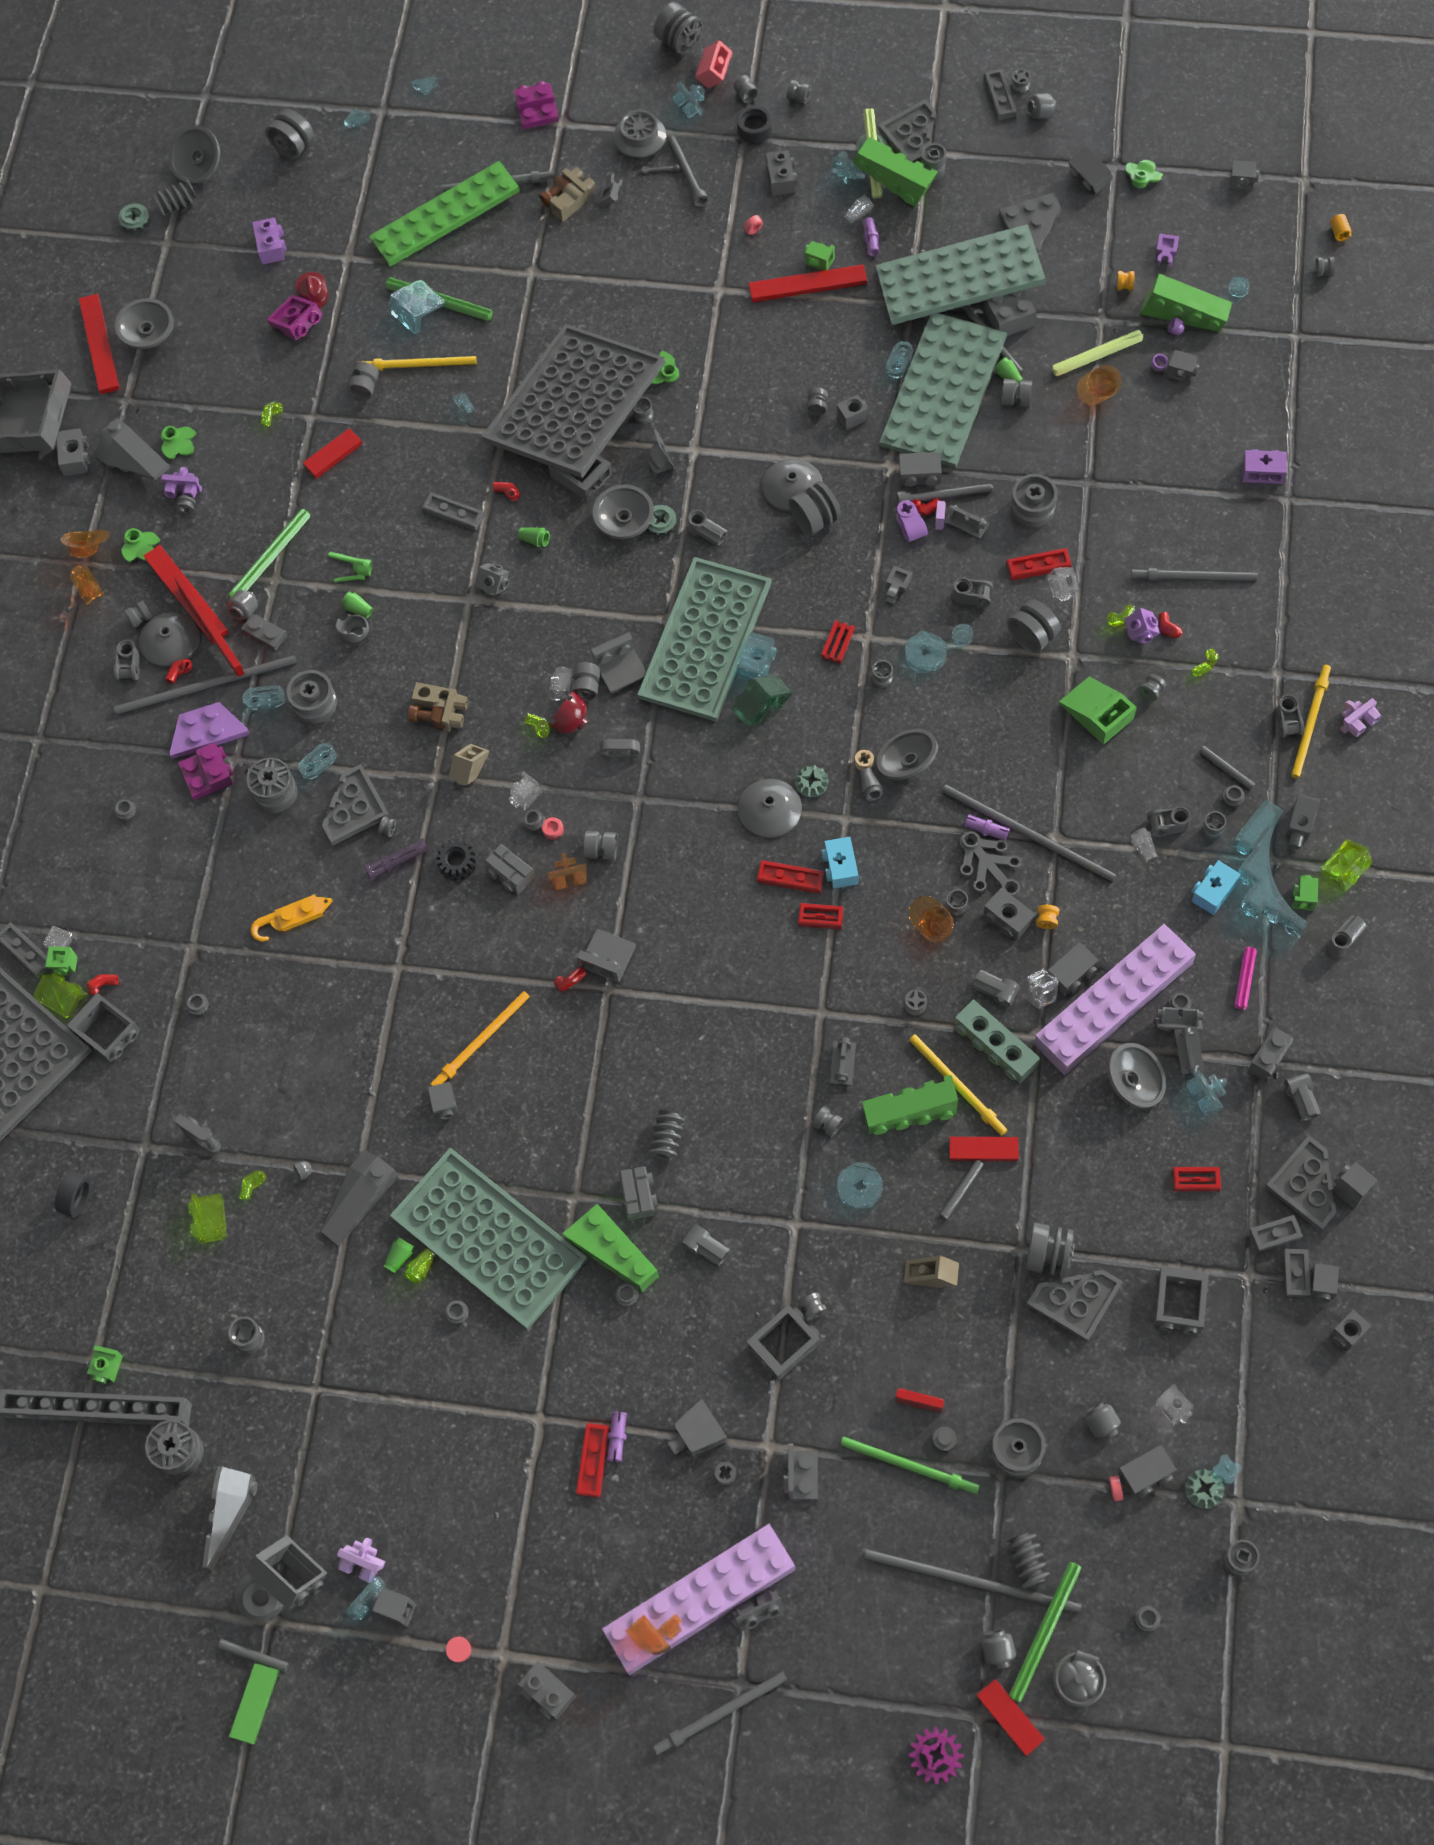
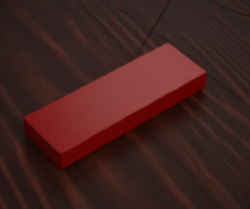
[303,428,363,479]
[1006,548,1072,581]
[756,860,825,894]
[949,1137,1019,1161]
[576,1423,610,1498]
[976,1679,1045,1756]

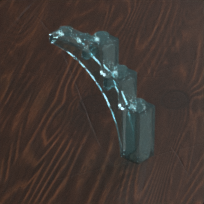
[1233,799,1308,938]

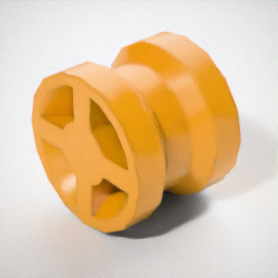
[1117,271,1134,291]
[1036,905,1059,929]

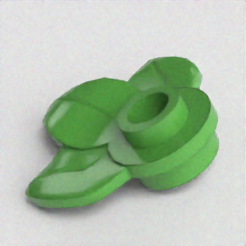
[1125,160,1163,188]
[651,351,679,384]
[161,426,196,459]
[122,528,160,562]

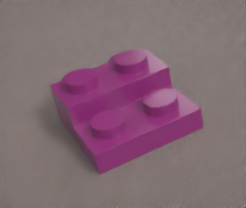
[514,81,559,129]
[266,294,323,341]
[178,743,234,800]

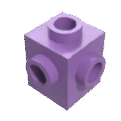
[1124,608,1160,644]

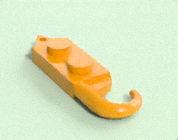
[250,894,333,942]

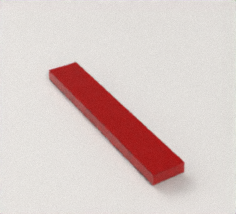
[749,264,867,302]
[79,293,120,394]
[143,545,229,644]
[174,574,245,677]

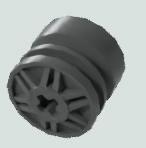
[654,2,703,54]
[788,481,841,536]
[246,757,298,813]
[1026,1222,1075,1278]
[145,1420,204,1477]

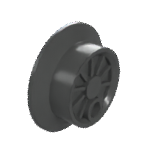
[613,110,666,158]

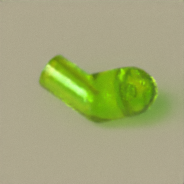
[261,401,283,426]
[1107,604,1135,627]
[1192,648,1219,677]
[525,713,550,738]
[239,1170,266,1200]

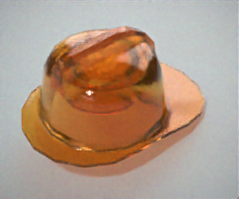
[1077,365,1122,405]
[61,530,110,558]
[909,896,954,943]

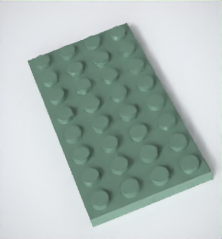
[876,224,1046,325]
[880,313,1007,468]
[637,557,772,722]
[390,1148,588,1330]

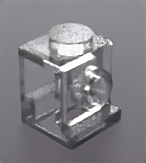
[1046,567,1079,601]
[549,667,574,701]
[508,772,542,810]
[1027,969,1059,1009]
[1154,1384,1194,1426]

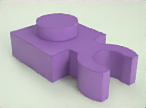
[1156,234,1179,268]

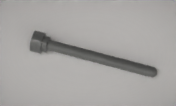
[668,135,709,207]
[896,484,993,506]

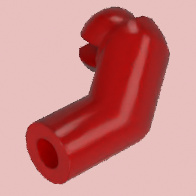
[493,482,520,501]
[912,498,939,516]
[1158,612,1183,638]
[165,659,192,684]
[554,967,586,991]
[86,974,118,995]

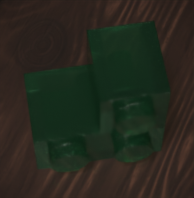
[731,676,793,726]

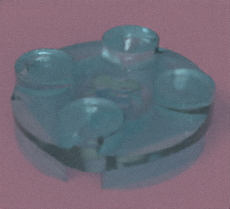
[905,631,947,673]
[837,1162,883,1209]

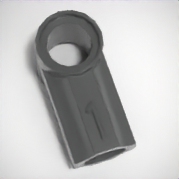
[688,510,727,546]
[1327,915,1367,958]
[972,970,1020,1008]
[1284,1073,1321,1121]
[681,1224,730,1267]

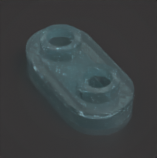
[886,341,913,378]
[243,685,286,710]
[298,743,336,779]
[346,1576,386,1621]

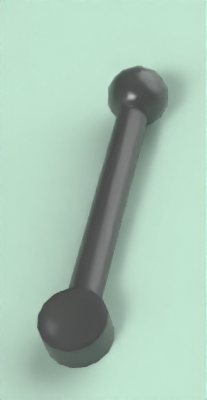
[641,164,681,175]

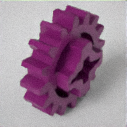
[909,1727,964,1785]

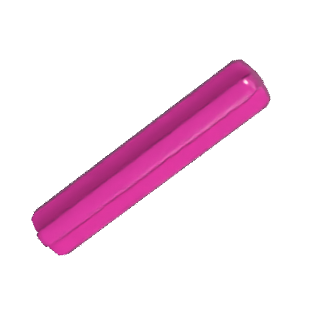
[1234,947,1256,1010]

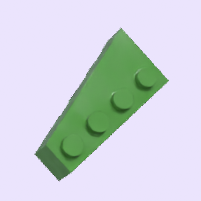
[853,137,938,207]
[1140,274,1232,332]
[862,1075,958,1135]
[562,1204,659,1292]

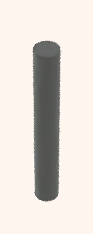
[1199,746,1256,791]
[940,1160,984,1220]
[218,1639,289,1672]

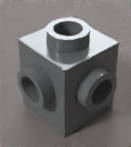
[474,563,509,595]

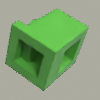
[803,241,835,271]
[1291,875,1319,911]
[45,946,78,975]
[87,1345,123,1384]

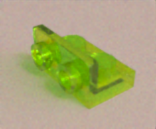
[1321,839,1372,891]
[33,973,88,1018]
[188,1193,227,1243]

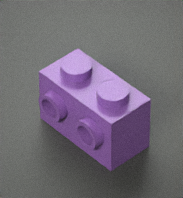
[252,217,287,265]

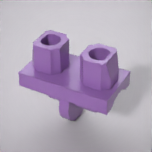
[161,467,202,499]

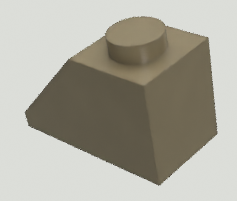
[448,744,489,785]
[904,1256,959,1288]

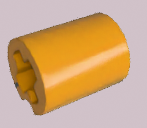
[1330,214,1352,241]

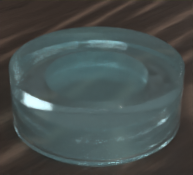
[1229,276,1250,297]
[952,624,973,646]

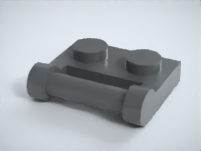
[174,1114,221,1154]

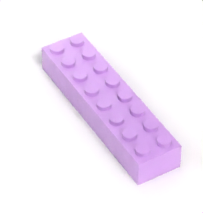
[1034,924,1196,1075]
[602,1524,795,1675]

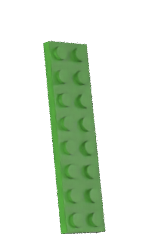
[369,161,520,267]

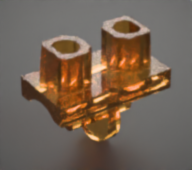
[69,565,104,605]
[548,853,587,891]

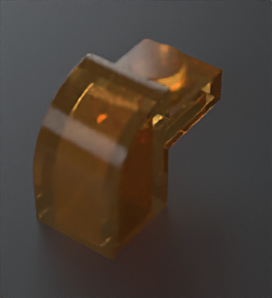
[625,1614,683,1655]

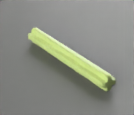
[864,108,883,199]
[1052,330,1143,376]

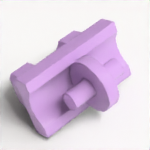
[1340,698,1381,737]
[337,1538,386,1582]

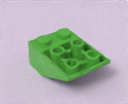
[1059,677,1137,745]

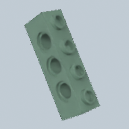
[954,999,1040,1083]

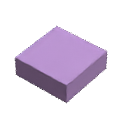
[935,501,946,530]

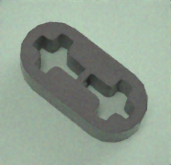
[600,739,640,757]

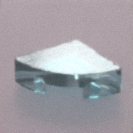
[412,76,438,95]
[344,108,370,127]
[453,393,475,413]

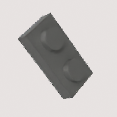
[241,613,288,651]
[1249,1215,1303,1252]
[1283,1249,1311,1297]

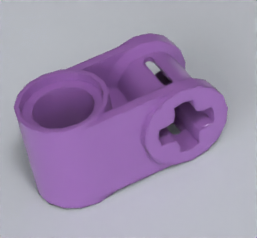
[896,500,928,542]

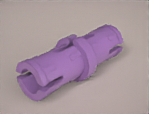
[863,217,880,257]
[964,814,1010,841]
[607,1411,627,1462]

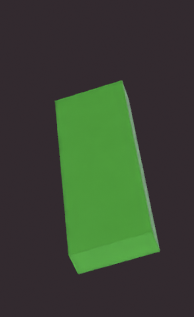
[229,1663,279,1744]

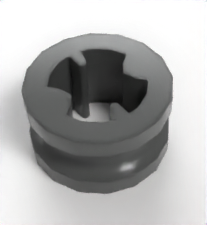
[176,496,196,514]
[379,816,396,837]
[715,1462,736,1486]

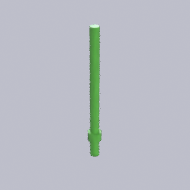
[840,1436,980,1494]

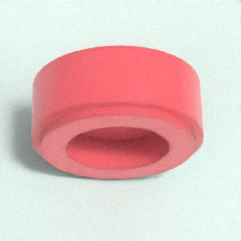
[743,215,763,235]
[542,817,564,840]
[1109,1476,1123,1501]
[446,1637,472,1663]

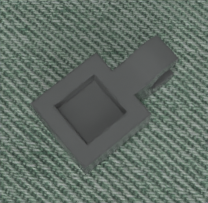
[598,173,622,208]
[886,566,913,605]

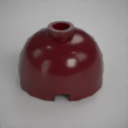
[548,691,588,734]

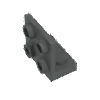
[591,632,647,693]
[577,929,636,983]
[784,1444,818,1501]

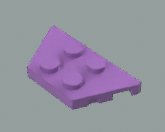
[170,702,250,759]

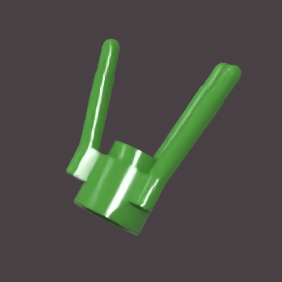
[327,552,372,583]

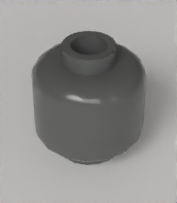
[1026,93,1056,120]
[227,590,258,620]
[1085,1402,1121,1440]
[981,1629,1016,1669]

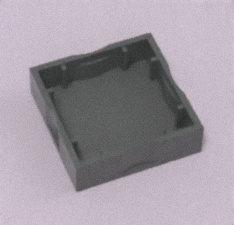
[0,369,72,453]

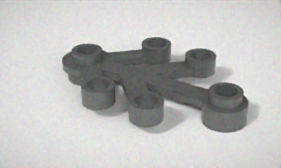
[960,831,1021,898]

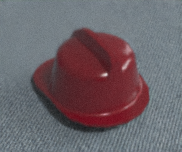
[295,272,328,308]

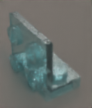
[390,280,445,334]

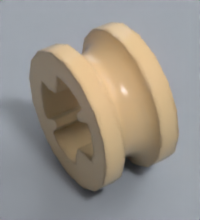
[855,750,874,771]

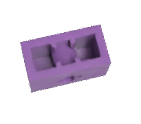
[1242,449,1287,484]

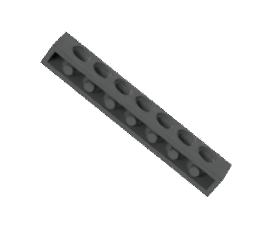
[0,1389,192,1426]

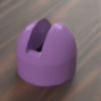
[1168,317,1185,335]
[1151,354,1168,372]

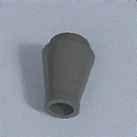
[859,768,883,801]

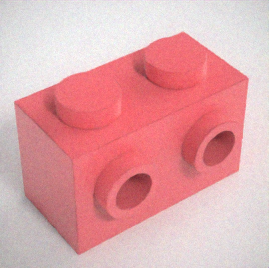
[695,40,732,89]

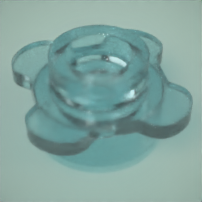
[1213,1455,1241,1484]

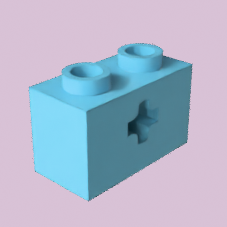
[821,837,859,889]
[1192,860,1241,915]

